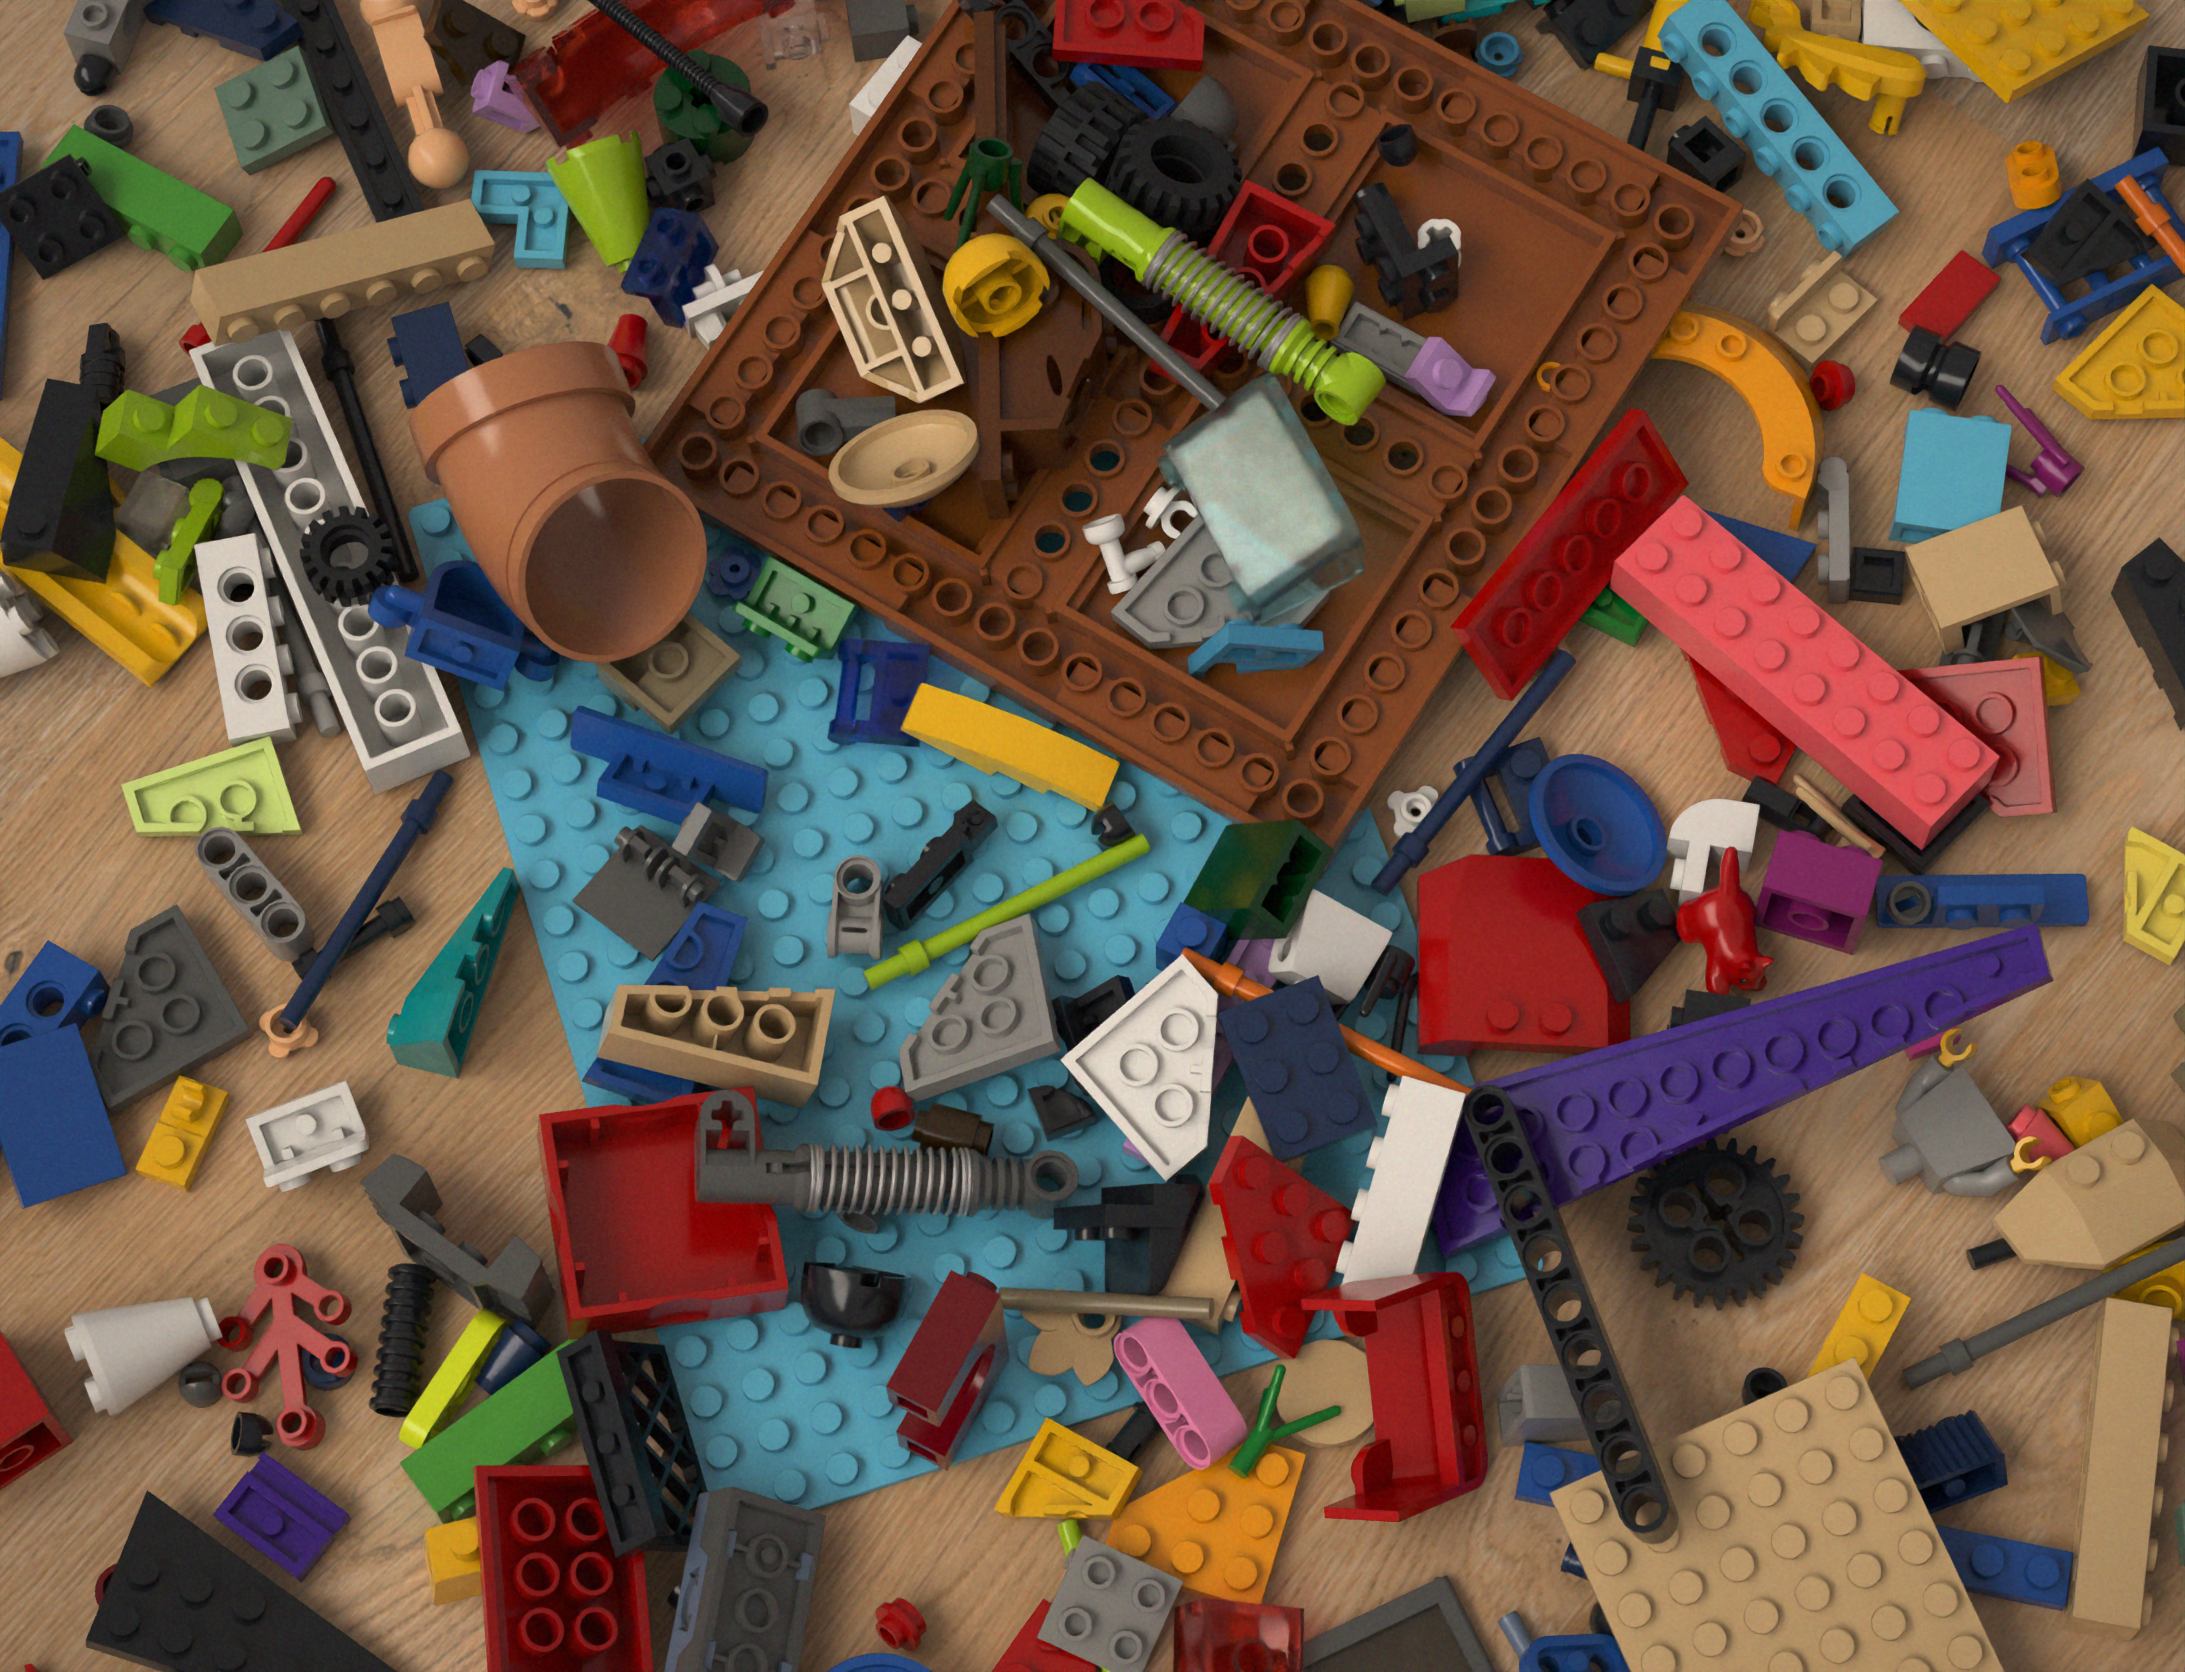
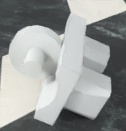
[682,264,764,351]

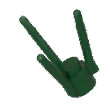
[943,137,1024,252]

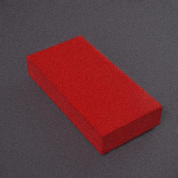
[1898,250,2001,345]

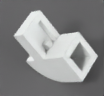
[1666,799,1760,909]

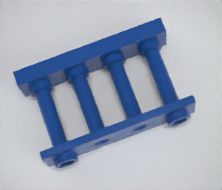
[1982,146,2185,346]

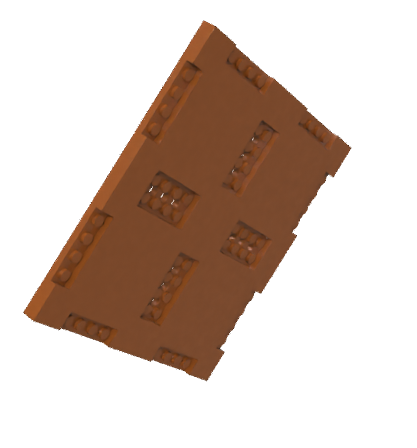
[643,0,1744,879]

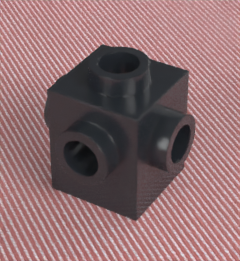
[644,137,717,225]

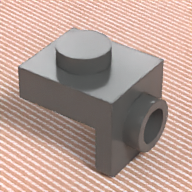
[671,801,765,883]

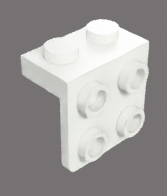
[245,1079,369,1192]

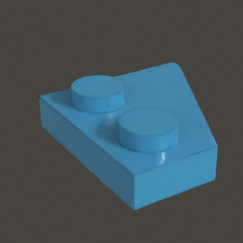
[1187,619,1324,678]

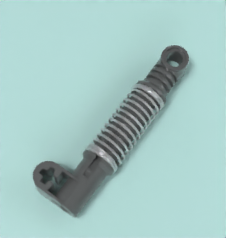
[694,1090,1079,1219]

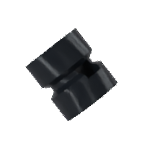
[1890,324,1982,412]

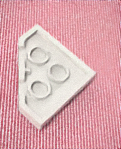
[1060,954,1219,1183]

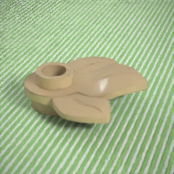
[1020,1288,1122,1387]

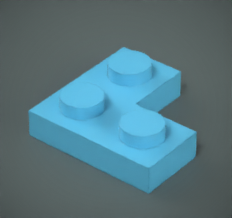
[471,170,571,269]

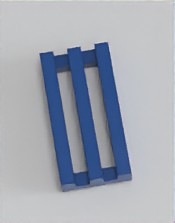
[1069,62,1178,121]

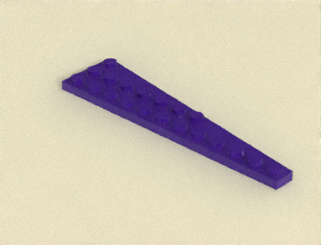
[1433,923,2054,1260]

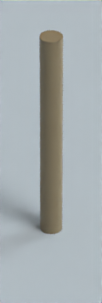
[998,1287,1214,1320]

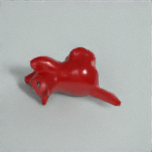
[1676,846,1774,995]

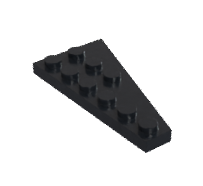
[86,1490,397,1672]

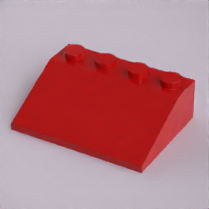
[473,1465,654,1672]

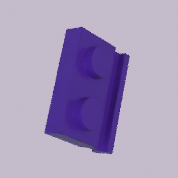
[213,1452,351,1582]

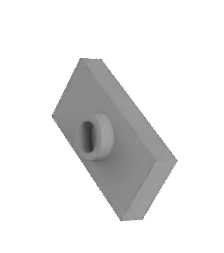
[1330,301,1427,395]

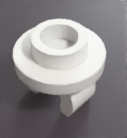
[1143,485,1199,539]

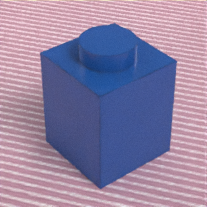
[1156,902,1227,971]

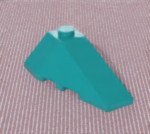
[386,867,520,1079]

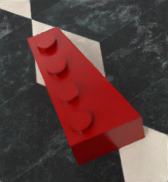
[1149,179,1337,388]

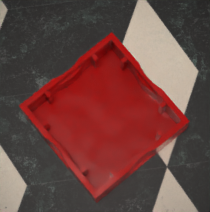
[537,1086,789,1340]

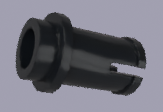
[1105,1400,1166,1465]

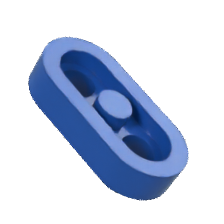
[1519,1633,1629,1672]

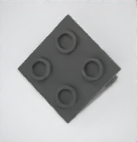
[573,824,720,962]

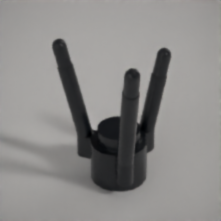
[1332,944,1417,1083]

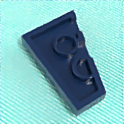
[143,0,304,62]

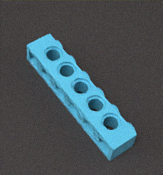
[1657,0,1900,262]

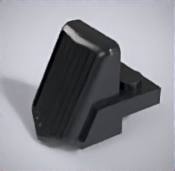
[1053,1174,1206,1295]

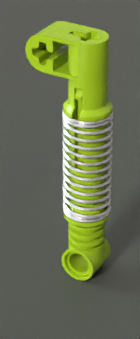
[1056,178,1386,425]

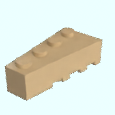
[596,984,835,1108]

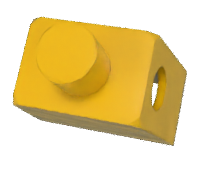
[424,1516,482,1606]

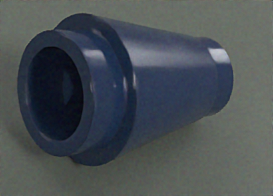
[474,1318,552,1395]

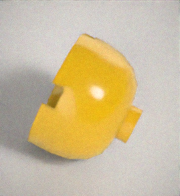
[942,233,1050,338]

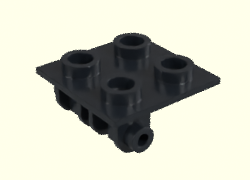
[0,153,126,280]

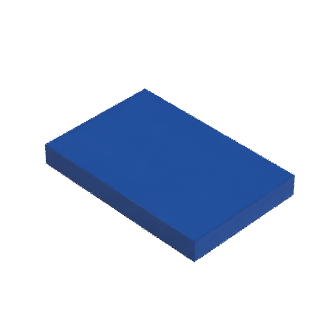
[0,1023,127,1209]

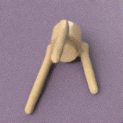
[1772,774,1886,859]

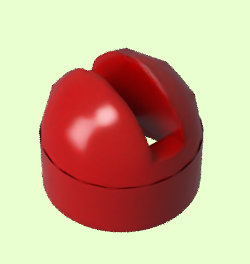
[870,1085,916,1131]

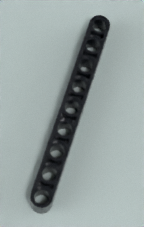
[1463,1084,1679,1545]

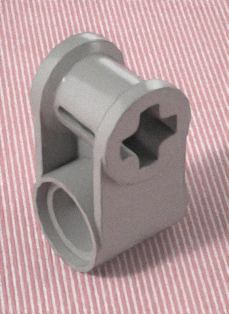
[827,855,885,960]

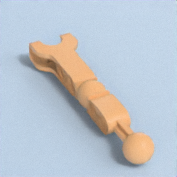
[360,0,470,189]

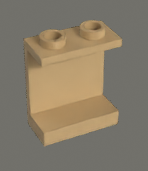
[1905,505,2067,655]

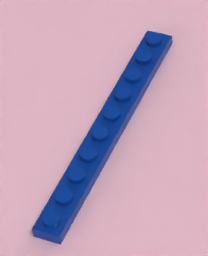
[1514,1442,2073,1611]

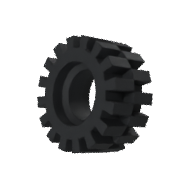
[299,506,399,607]

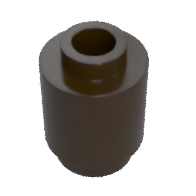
[912,1102,995,1162]

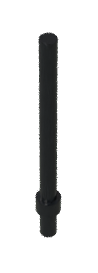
[315,318,419,583]

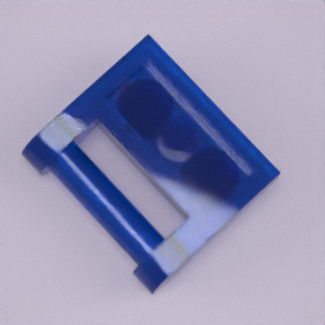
[827,639,931,747]

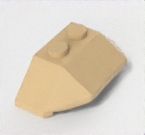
[821,195,967,404]
[1992,1118,2185,1270]

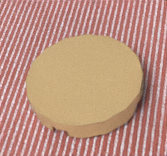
[1276,1339,1374,1449]

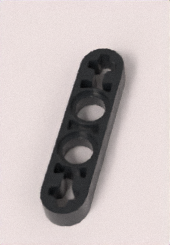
[957,0,1080,113]

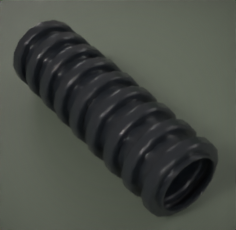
[369,1263,437,1418]

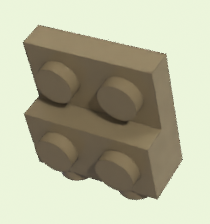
[595,612,743,735]

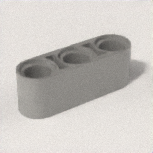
[195,827,315,962]

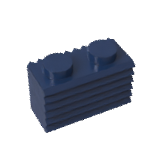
[1894,1410,2008,1514]

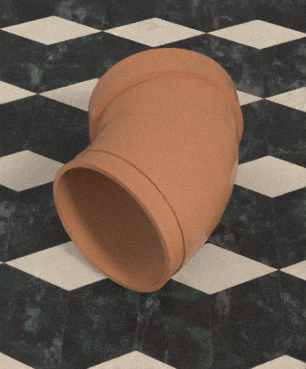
[409,341,707,663]

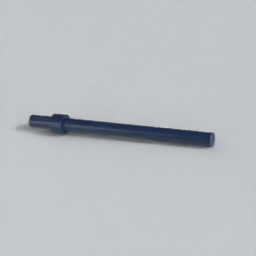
[1371,650,1576,896]
[278,770,454,1030]

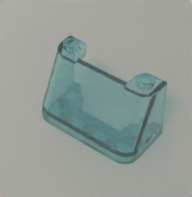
[1156,372,1365,626]

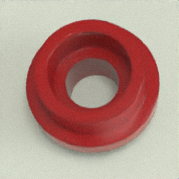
[1809,360,1855,411]
[875,1598,927,1651]

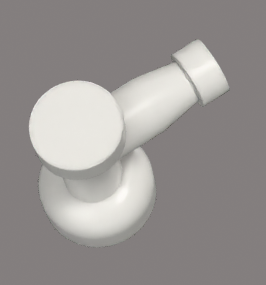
[1082,514,1166,594]

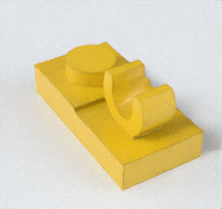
[135,1075,231,1192]

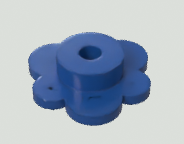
[708,546,761,601]

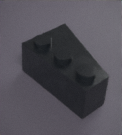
[2111,537,2185,731]

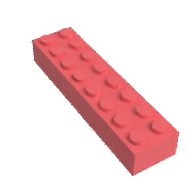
[1609,494,2000,850]

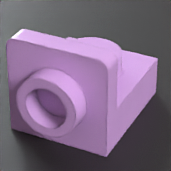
[471,60,547,134]
[1403,337,1496,417]

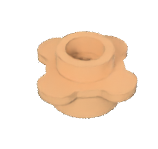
[259,1004,319,1059]

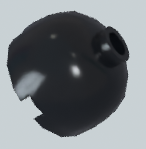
[801,1261,911,1349]

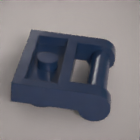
[1453,737,1551,856]

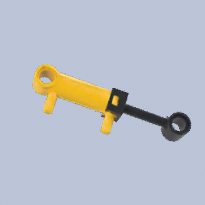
[1594,0,1690,152]

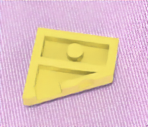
[2123,826,2185,966]

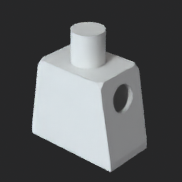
[1268,888,1393,1005]

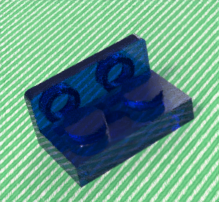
[621,207,719,329]

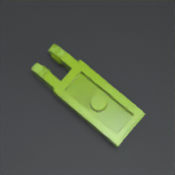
[153,477,224,606]

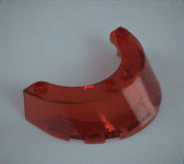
[504,0,796,150]

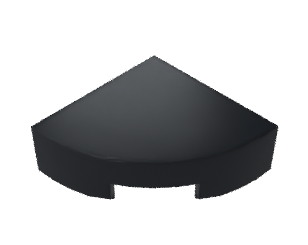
[1027,1085,1097,1142]

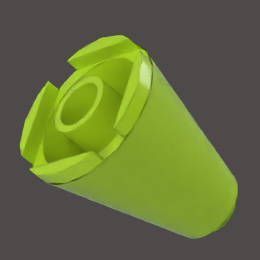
[544,131,653,274]

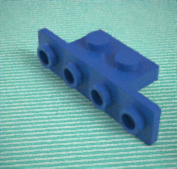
[570,705,769,825]
[1874,874,2089,930]

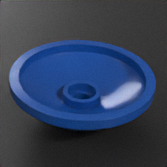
[1529,754,1667,896]

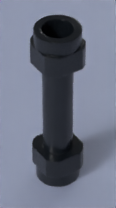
[291,896,415,980]

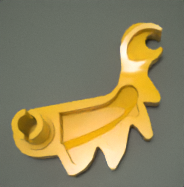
[1746,0,1927,135]

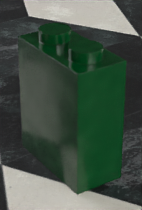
[1183,820,1334,941]

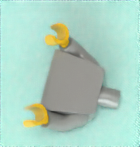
[1879,1028,2052,1198]

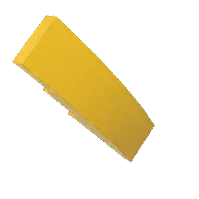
[900,683,1120,812]

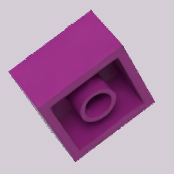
[1755,830,1883,955]

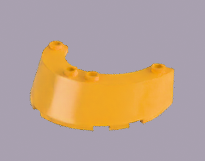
[1536,302,1825,532]

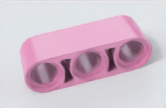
[1114,1317,1247,1470]

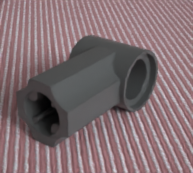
[795,388,896,456]

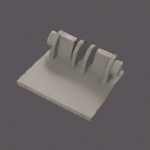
[1037,1535,1183,1672]

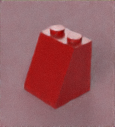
[0,1330,74,1490]

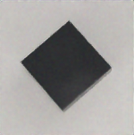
[1849,547,1905,605]

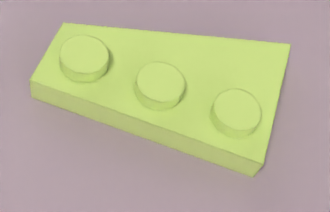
[121,736,303,837]

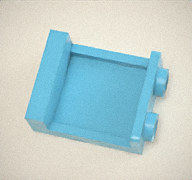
[1888,408,2012,544]

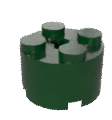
[653,49,755,165]

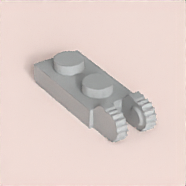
[1817,455,1850,603]

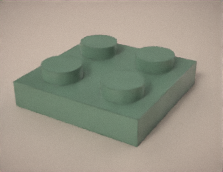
[214,45,334,175]

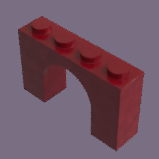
[886,1270,1009,1471]

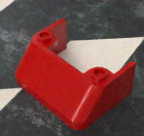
[1301,1272,1488,1522]

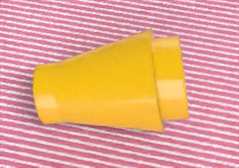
[1304,265,1354,341]

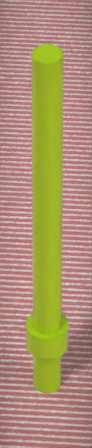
[862,833,1151,990]

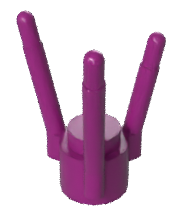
[1995,385,2085,498]

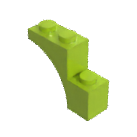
[95,384,293,472]

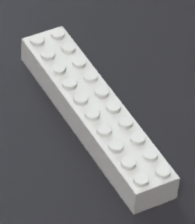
[189,330,471,795]

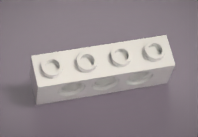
[194,533,303,747]

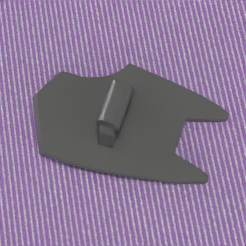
[2005,596,2093,675]

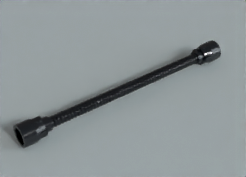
[588,0,769,138]

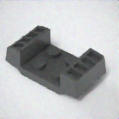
[360,1153,555,1330]

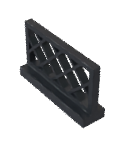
[556,1329,708,1558]

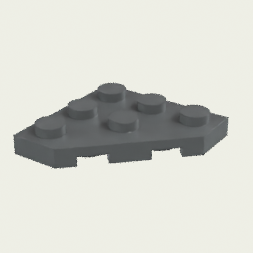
[88,904,254,1115]

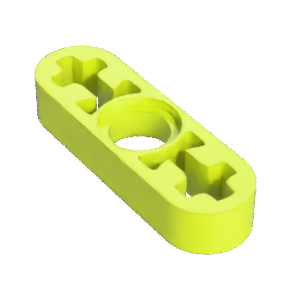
[399,1308,510,1450]

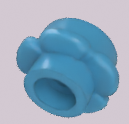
[1475,32,1523,78]

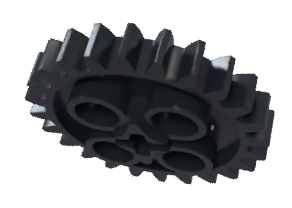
[1627,1138,1804,1311]

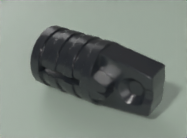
[79,323,126,418]

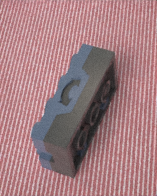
[664,1486,826,1672]

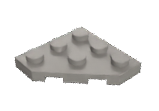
[1111,501,1329,650]
[898,913,1061,1103]

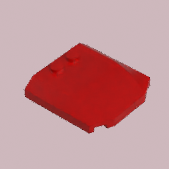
[1417,854,1631,1057]

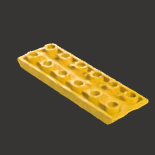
[0,437,208,688]

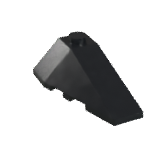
[0,378,116,584]

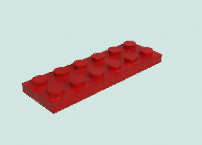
[1450,408,1689,701]

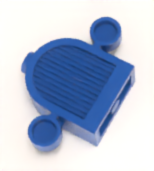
[368,560,560,691]

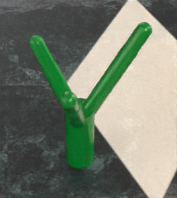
[1228,1364,1341,1479]

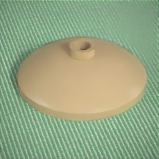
[828,410,980,508]

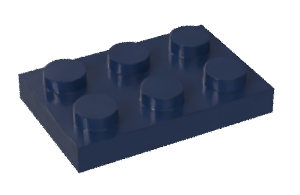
[1218,975,1378,1163]

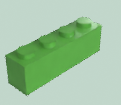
[40,124,243,273]
[400,1339,578,1524]

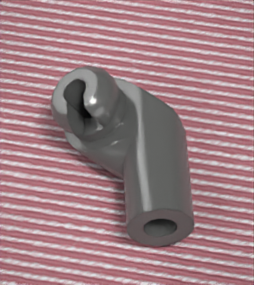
[212,490,256,541]

